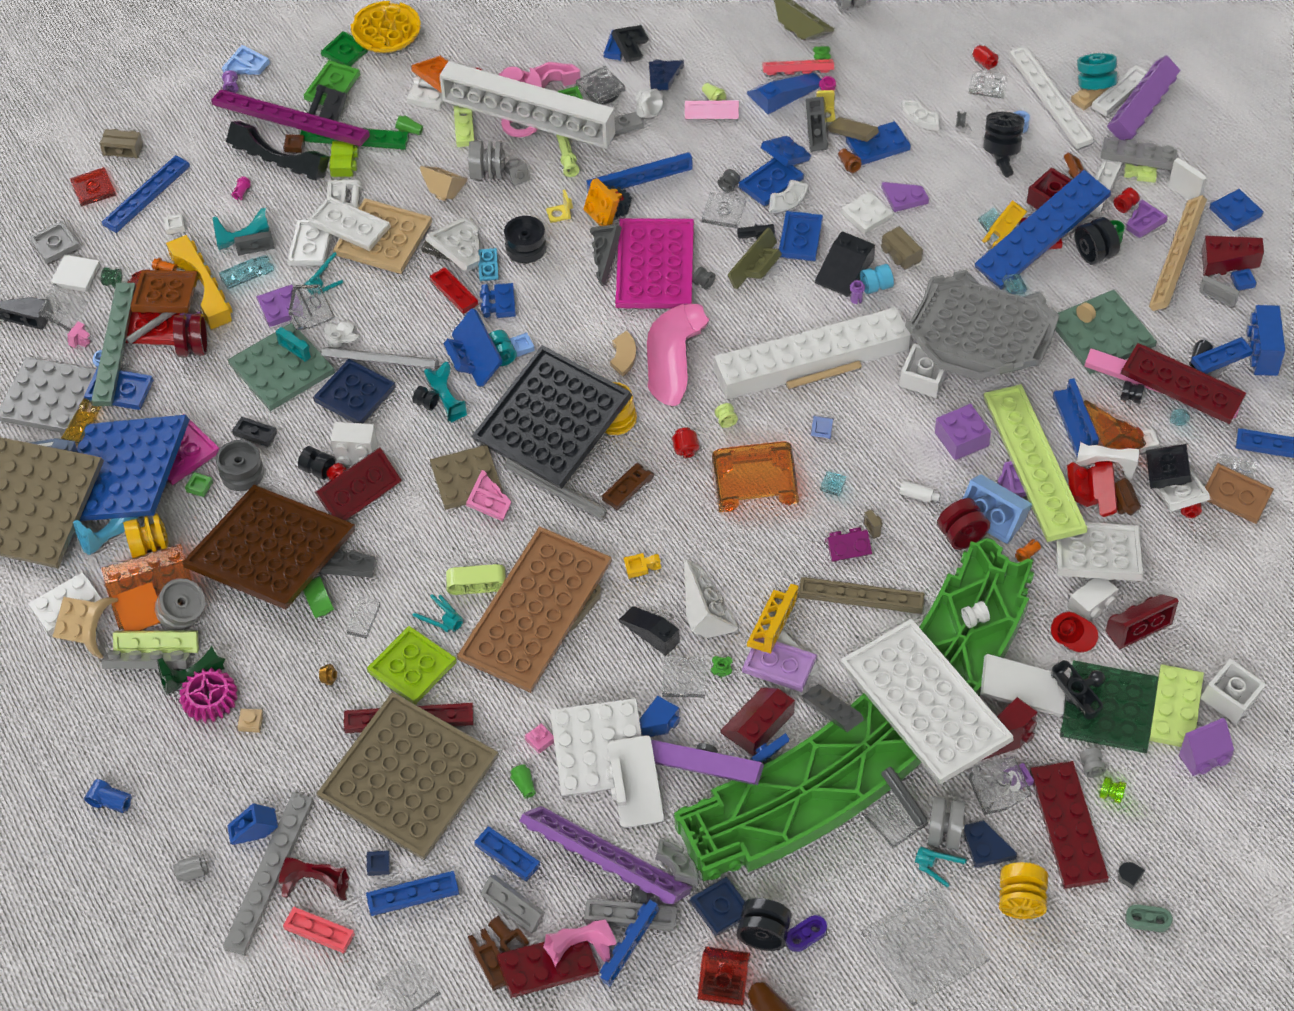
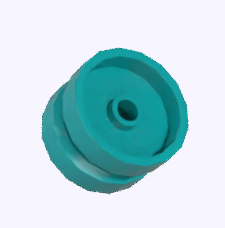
[1077,53,1118,90]

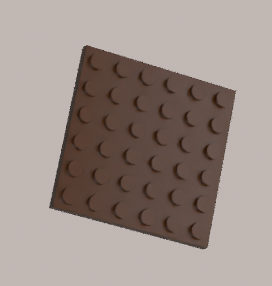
[183,485,355,610]

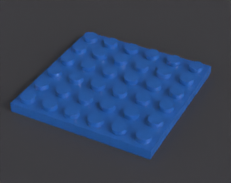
[77,415,190,521]

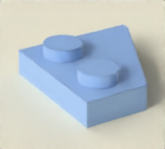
[221,45,270,75]

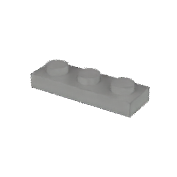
[480,874,545,933]

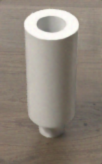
[899,480,941,503]

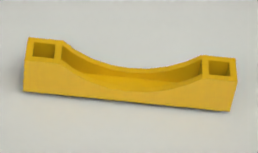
[166,235,233,330]

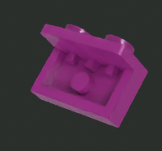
[825,527,872,562]

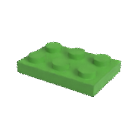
[303,60,360,105]

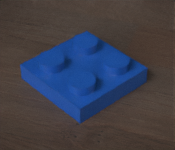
[761,136,811,167]
[1209,189,1264,232]

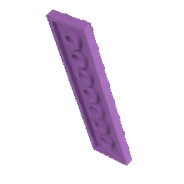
[519,806,692,904]

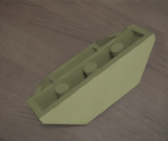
[774,0,835,40]

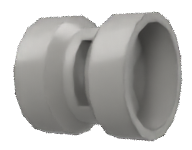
[1080,748,1106,778]

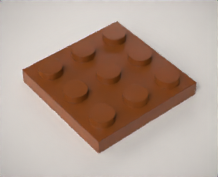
[131,270,198,313]

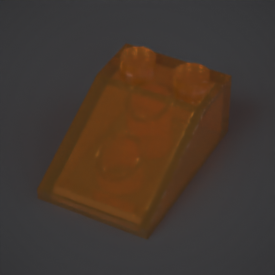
[1083,400,1146,450]

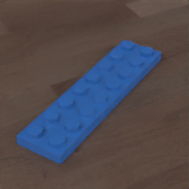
[974,170,1111,290]

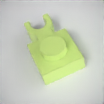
[1124,164,1157,183]

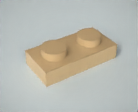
[1071,88,1109,110]

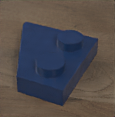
[963,821,1017,868]

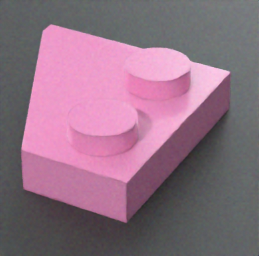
[466,470,511,521]

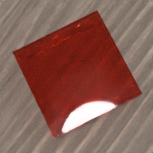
[70,167,116,207]

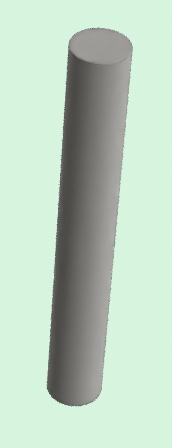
[126,313,176,344]

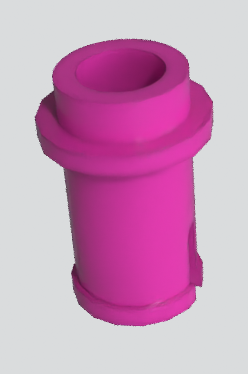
[231,176,251,200]

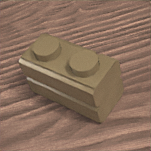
[100,129,143,158]
[881,226,923,270]

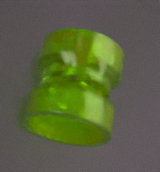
[1099,776,1127,804]

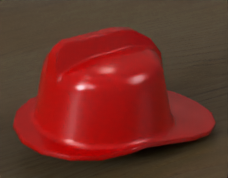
[1051,612,1098,652]

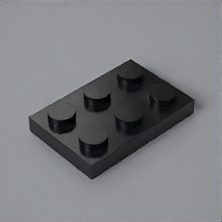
[1146,444,1192,489]

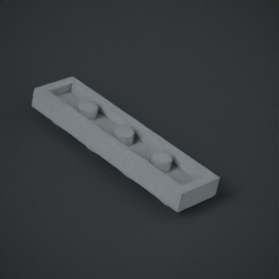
[102,650,191,669]
[584,899,677,931]

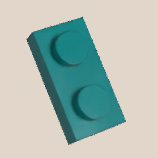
[275,327,311,362]

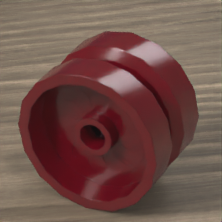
[173,313,208,357]
[937,498,990,550]

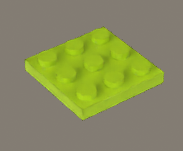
[367,626,457,705]

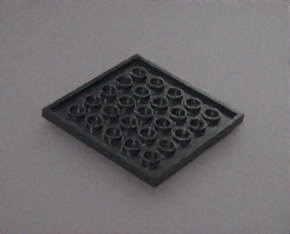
[472,345,633,489]

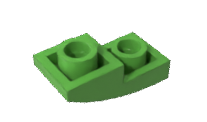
[303,576,334,618]

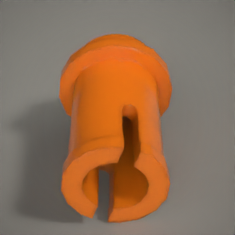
[152,258,177,271]
[1015,539,1041,562]

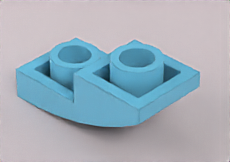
[478,248,499,281]

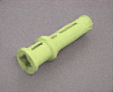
[556,134,579,177]

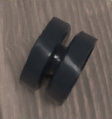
[504,215,546,263]
[1074,217,1120,265]
[736,898,792,951]

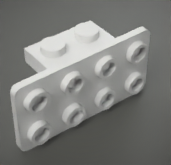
[607,735,664,828]

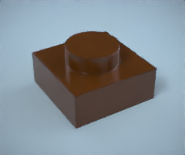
[283,134,305,153]

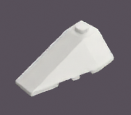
[684,560,738,638]

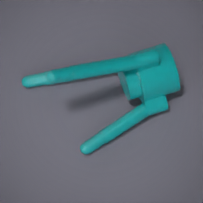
[303,252,343,296]
[412,594,464,632]
[915,846,967,887]

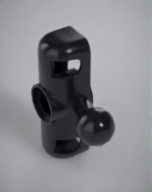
[1051,660,1105,720]

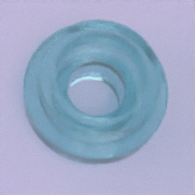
[1169,409,1190,426]

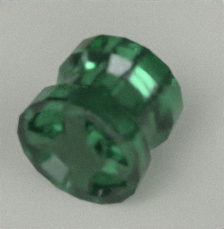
[101,267,122,287]

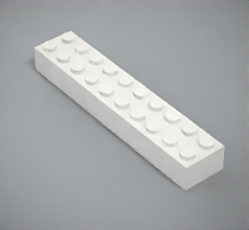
[439,61,615,149]
[714,307,910,400]

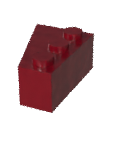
[1202,236,1264,277]

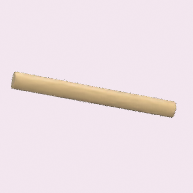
[786,361,861,389]

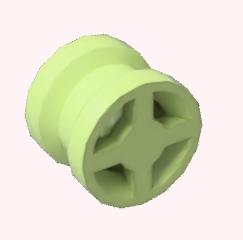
[714,403,738,428]

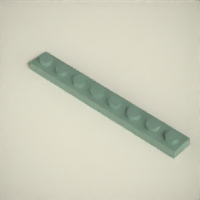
[91,283,136,406]

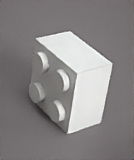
[899,343,947,398]
[331,422,379,466]
[1200,659,1266,724]

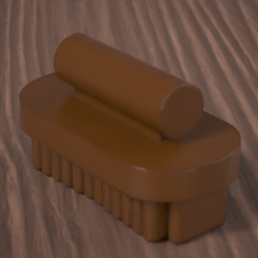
[1115,478,1141,516]

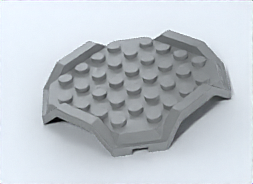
[905,270,1059,380]

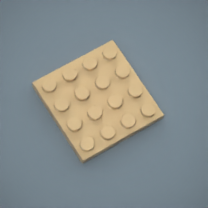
[333,198,432,274]

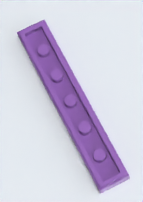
[651,740,764,786]

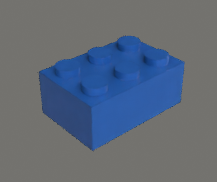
[1247,305,1285,376]

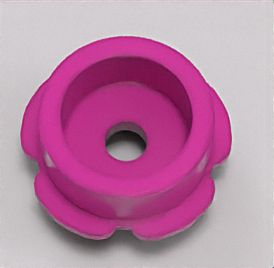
[819,76,836,91]

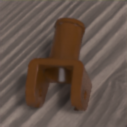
[488,916,530,953]

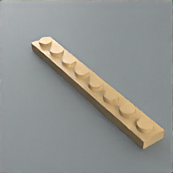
[1149,195,1207,311]

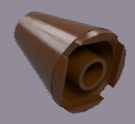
[748,982,796,1011]

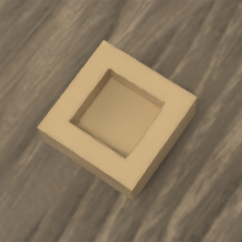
[238,709,263,732]

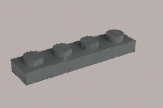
[802,684,864,732]

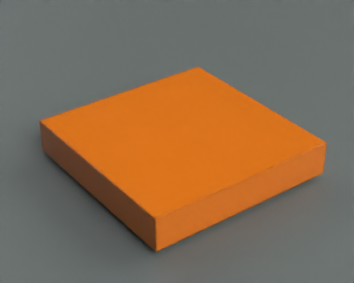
[112,582,160,631]

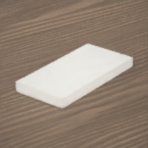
[308,196,391,251]
[980,654,1067,717]

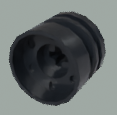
[983,111,1025,156]

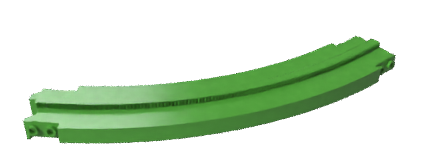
[674,538,1035,882]

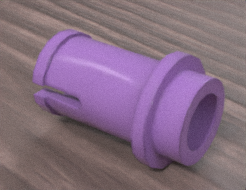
[850,280,865,304]

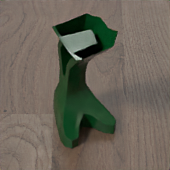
[157,645,225,695]

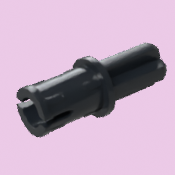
[994,154,1013,178]
[737,224,775,239]

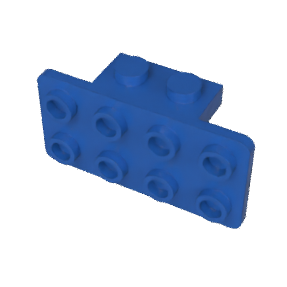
[443,309,502,387]

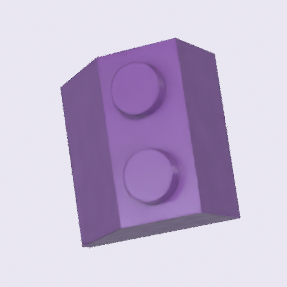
[1179,718,1234,776]

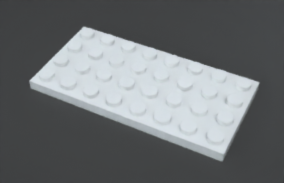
[840,619,1013,784]

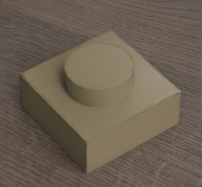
[864,510,883,539]

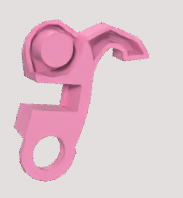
[499,62,580,137]

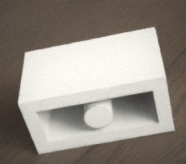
[1068,578,1118,621]

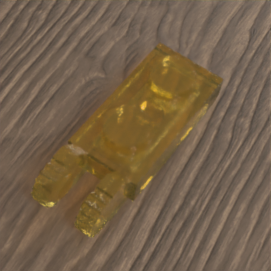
[61,399,101,446]

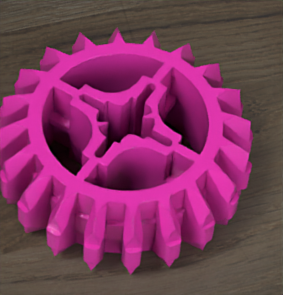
[179,667,238,723]

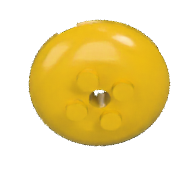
[351,1,421,53]

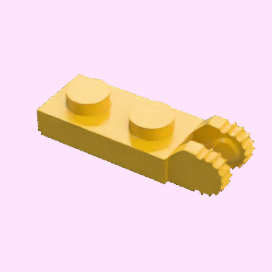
[982,200,1027,249]

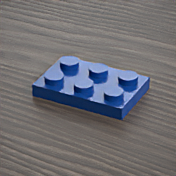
[846,121,911,166]
[739,158,804,207]
[779,211,823,261]
[84,367,154,410]

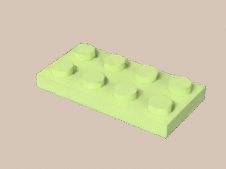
[1149,664,1204,747]

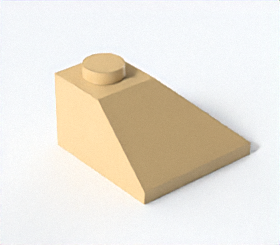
[420,166,468,201]

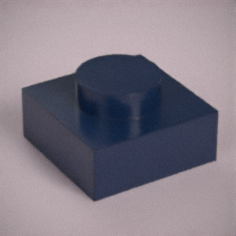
[367,850,390,876]

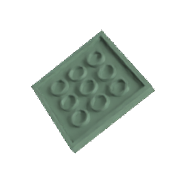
[1055,289,1157,374]
[227,322,335,411]

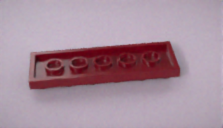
[1120,343,1246,425]
[1030,761,1109,889]

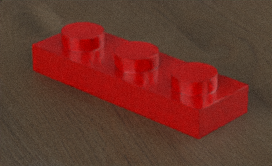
[430,267,479,314]

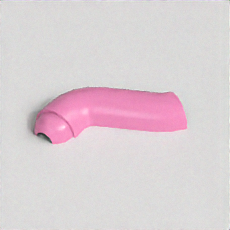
[647,304,709,406]

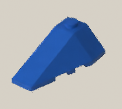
[747,72,822,115]

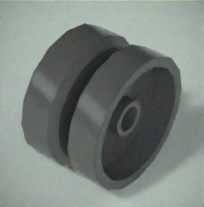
[216,440,264,491]

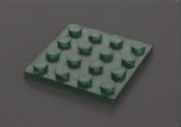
[1060,660,1158,754]

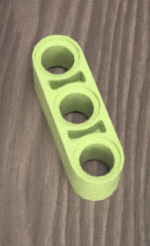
[446,564,506,595]

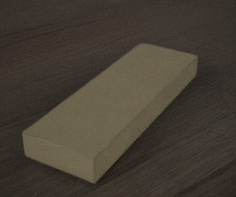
[827,117,879,142]

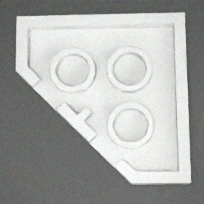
[426,217,480,272]

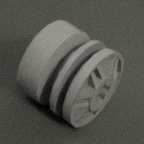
[468,141,505,179]

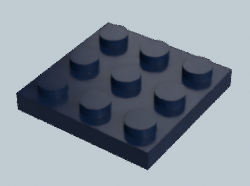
[313,359,396,424]

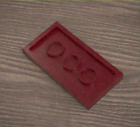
[314,447,402,521]
[497,941,599,998]

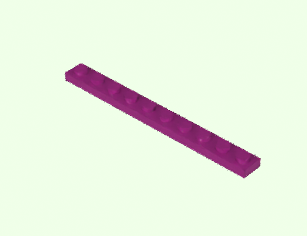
[211,89,370,147]

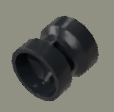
[1120,381,1145,404]
[412,385,439,411]

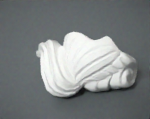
[636,88,664,118]

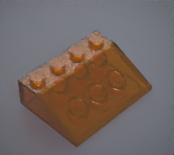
[101,544,193,630]

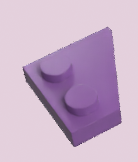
[881,182,929,212]
[1126,199,1167,238]

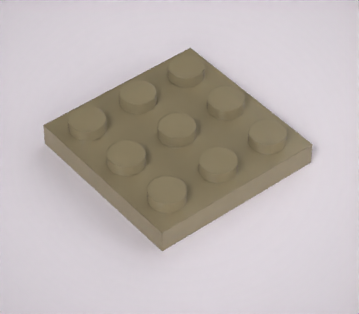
[430,445,503,510]

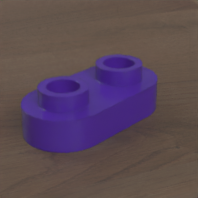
[786,915,827,952]

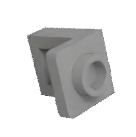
[504,158,530,186]

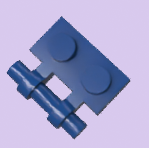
[480,283,516,318]

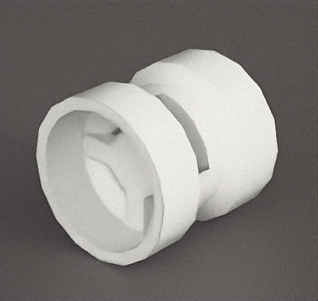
[961,601,990,628]

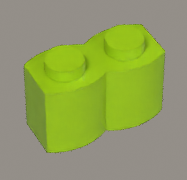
[329,141,359,177]

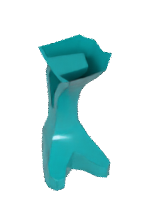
[212,208,269,250]
[424,361,467,422]

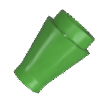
[395,115,423,136]
[510,764,536,799]

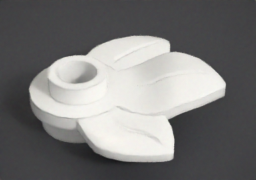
[324,322,360,348]

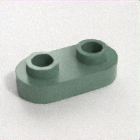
[1125,904,1173,932]

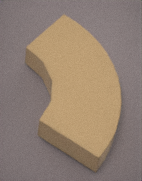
[610,330,636,377]

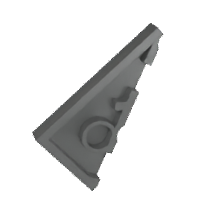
[590,224,622,286]

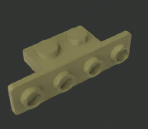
[728,228,782,289]

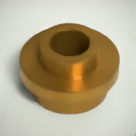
[319,664,337,685]

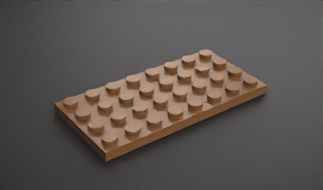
[457,526,612,693]

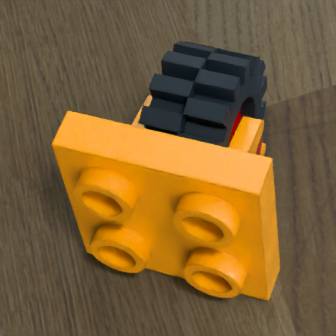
[583,178,632,226]

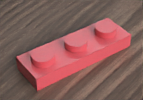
[283,907,355,954]

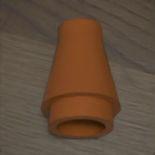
[838,148,862,173]

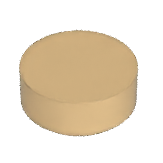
[1076,302,1096,323]

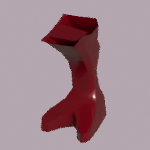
[279,857,349,901]

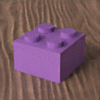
[935,404,991,460]

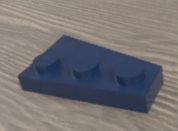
[649,59,684,90]

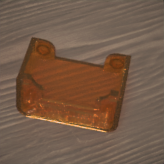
[712,441,799,512]

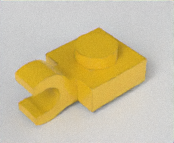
[623,553,661,579]

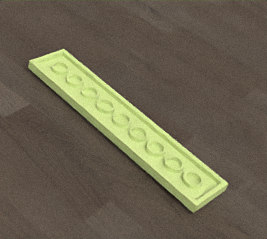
[984,384,1087,542]

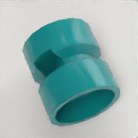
[489,330,517,367]

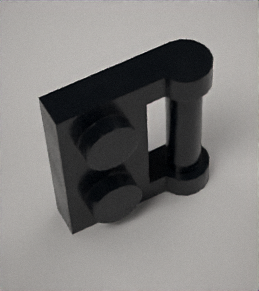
[306,84,348,121]

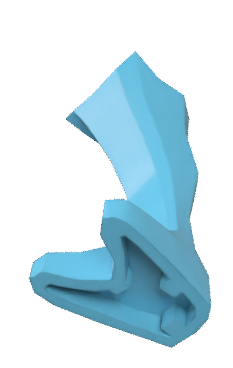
[73,517,138,555]

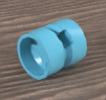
[860,264,894,294]

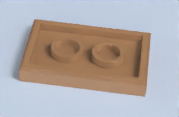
[1205,463,1274,524]

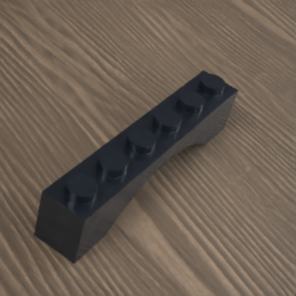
[226,121,330,180]

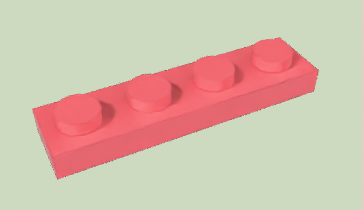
[762,59,834,75]

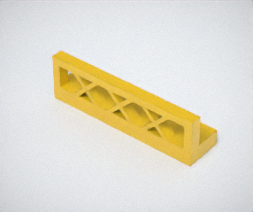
[747,584,799,654]

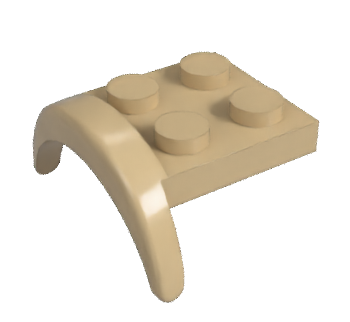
[52,597,118,659]

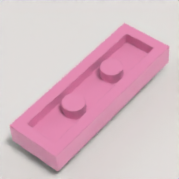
[685,101,739,119]

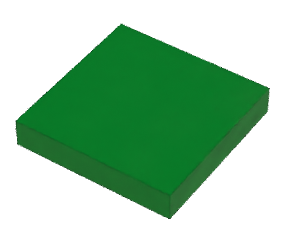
[321,31,369,67]

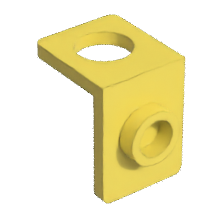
[816,90,835,122]
[546,189,573,223]

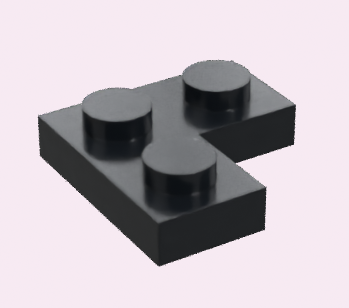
[611,25,649,62]

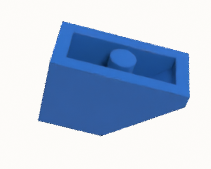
[639,695,680,737]
[227,803,278,845]

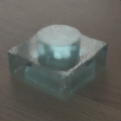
[977,207,1000,233]
[1002,274,1028,294]
[820,471,846,497]

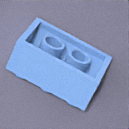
[962,474,1032,544]

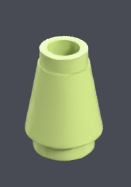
[702,83,726,101]

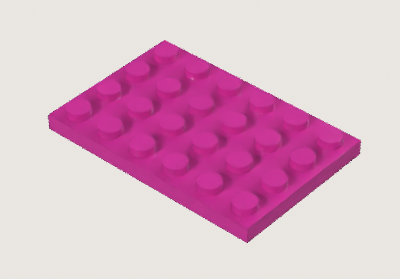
[615,218,694,309]

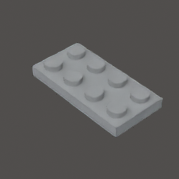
[1100,137,1178,170]

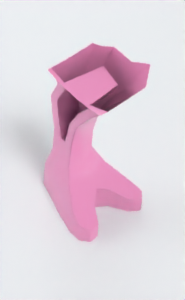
[543,919,616,967]

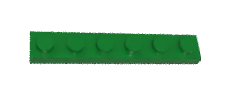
[300,128,409,150]

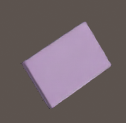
[742,637,817,692]

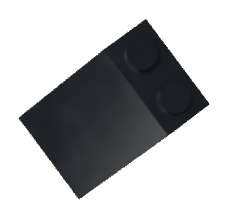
[815,231,875,297]

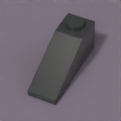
[805,97,828,152]

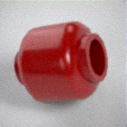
[672,427,700,458]

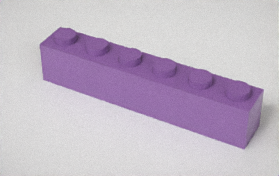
[1106,55,1181,140]

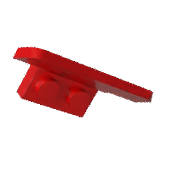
[1067,461,1118,517]

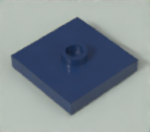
[689,876,745,937]

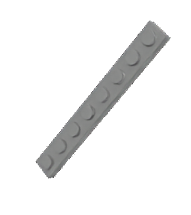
[223,792,314,956]

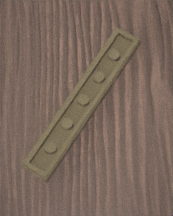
[798,577,925,614]

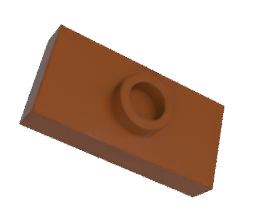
[1063,153,1085,178]

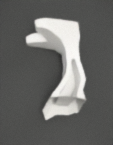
[1077,442,1139,481]

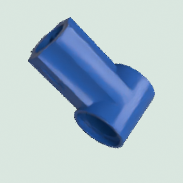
[84,779,132,813]

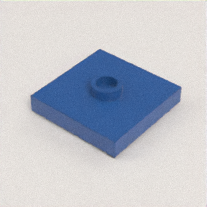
[749,733,790,762]

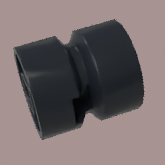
[298,446,335,480]

